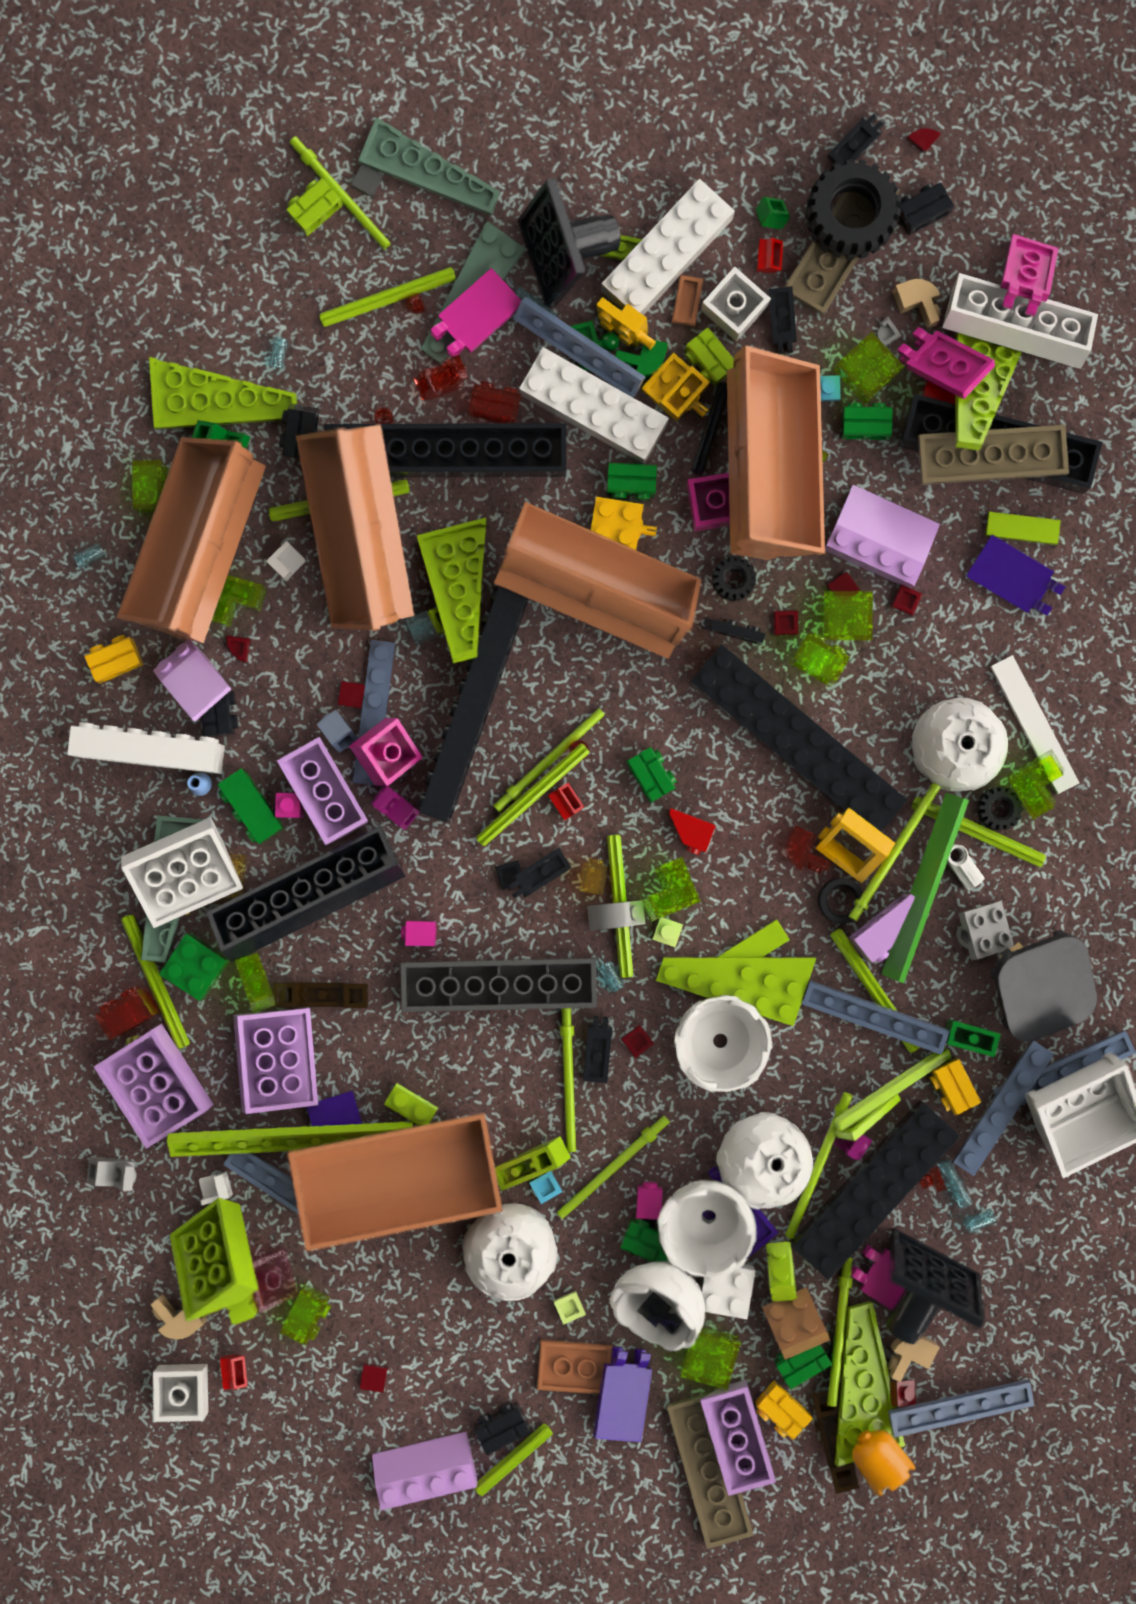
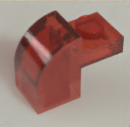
[414,355,468,401]
[785,825,832,874]

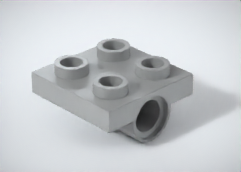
[956,901,1014,960]

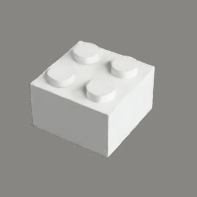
[701,267,771,342]
[700,1264,755,1319]
[153,1364,208,1422]

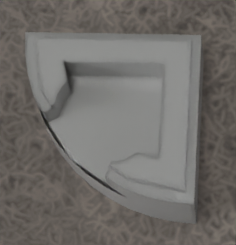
[877,317,902,350]

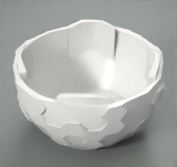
[911,697,1008,792]
[674,995,772,1092]
[716,1112,813,1210]
[658,1181,756,1277]
[462,1203,558,1301]
[609,1261,705,1351]

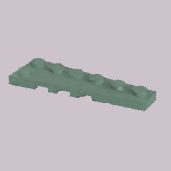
[358,118,500,216]
[421,221,525,365]
[141,816,203,962]

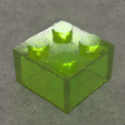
[833,332,905,405]
[821,591,873,641]
[788,632,850,687]
[679,1326,741,1390]

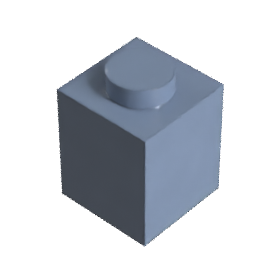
[317,710,359,753]

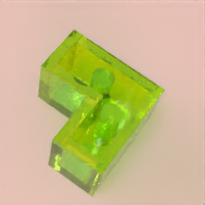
[211,575,267,628]
[1007,749,1065,819]
[642,857,701,922]

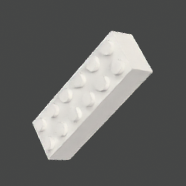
[601,179,735,315]
[942,273,1098,369]
[519,347,669,464]
[67,722,225,774]

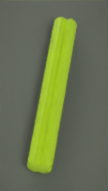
[474,1423,553,1496]

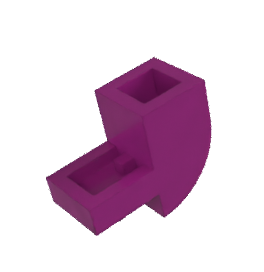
[371,786,420,830]
[824,1132,873,1161]

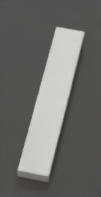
[990,655,1079,794]

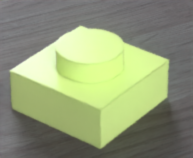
[652,917,683,947]
[554,1291,586,1325]

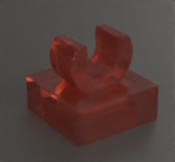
[919,1164,946,1192]

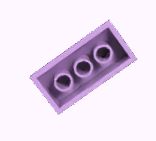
[277,737,368,845]
[700,1379,776,1496]
[372,1431,478,1510]

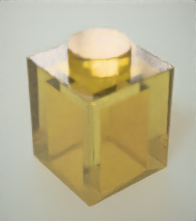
[579,858,608,895]

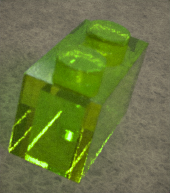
[132,460,169,512]
[235,953,276,1013]
[280,1284,331,1346]

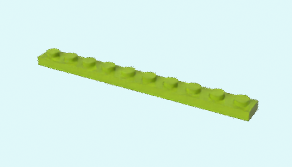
[167,1122,413,1157]

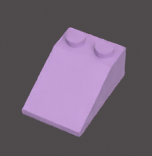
[153,640,231,722]
[848,893,915,963]

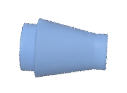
[187,772,212,796]

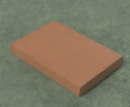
[537,1339,613,1394]

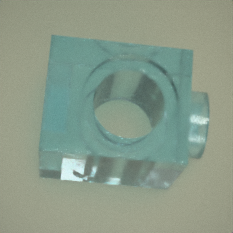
[405,611,439,645]

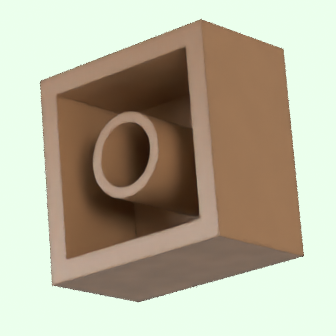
[762,1287,830,1360]

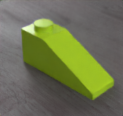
[495,1136,571,1191]

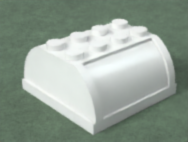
[1025,1052,1136,1178]

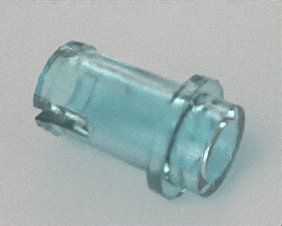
[268,337,290,369]
[73,542,106,569]
[597,961,624,993]
[963,1208,997,1234]

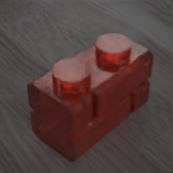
[468,381,522,423]

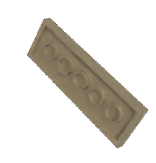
[785,191,899,316]
[918,425,1069,485]
[666,1391,754,1549]

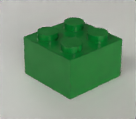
[159,933,229,1001]

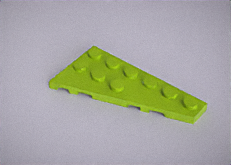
[955,332,1022,450]
[149,357,297,430]
[416,518,486,663]
[656,957,816,1026]
[835,1301,905,1467]

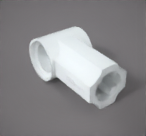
[947,844,985,891]

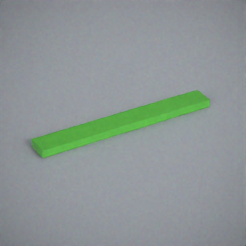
[882,793,969,983]

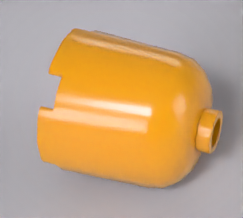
[852,1430,915,1496]

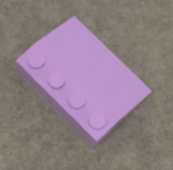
[825,485,940,588]
[233,1008,318,1114]
[94,1023,214,1149]

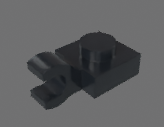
[637,1292,683,1335]

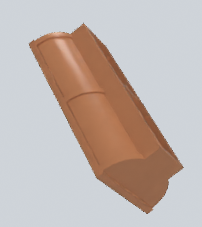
[727,346,825,560]
[296,425,414,630]
[117,437,266,643]
[494,502,702,659]
[288,1113,503,1251]

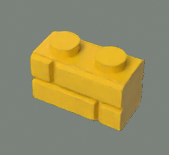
[84,635,144,684]
[929,1057,981,1115]
[755,1380,812,1440]

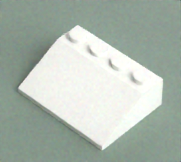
[121,817,243,928]

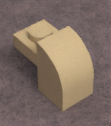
[892,279,941,329]
[151,1294,208,1339]
[887,1336,940,1382]

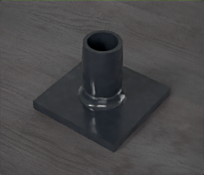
[517,178,621,310]
[885,1228,985,1344]

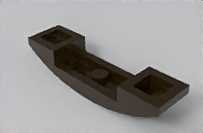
[273,982,369,1008]
[812,1390,860,1494]

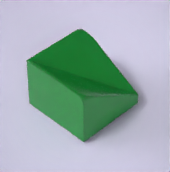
[756,197,790,229]

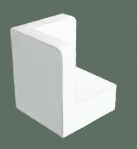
[266,541,306,581]
[199,1171,233,1205]

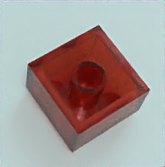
[95,986,161,1040]

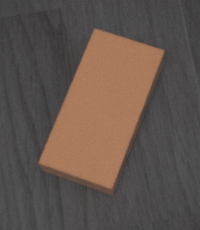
[672,275,703,327]

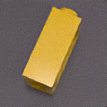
[816,808,895,884]

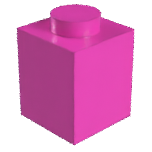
[275,793,304,818]
[401,921,436,946]
[636,1181,663,1219]

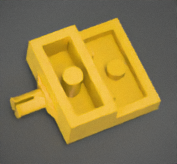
[597,297,656,350]
[641,352,710,421]
[591,497,657,550]

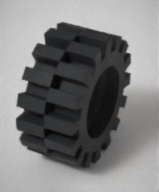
[712,556,756,601]
[977,787,1024,830]

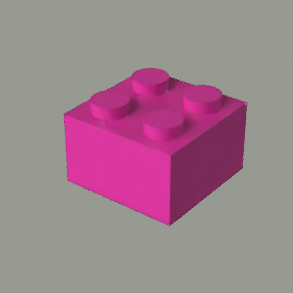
[687,473,730,532]
[349,718,423,786]

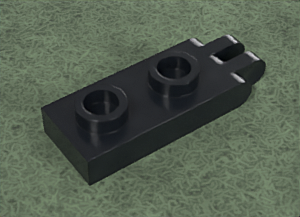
[827,112,886,166]
[768,286,797,354]
[700,618,765,645]
[506,848,571,899]
[583,1016,612,1083]

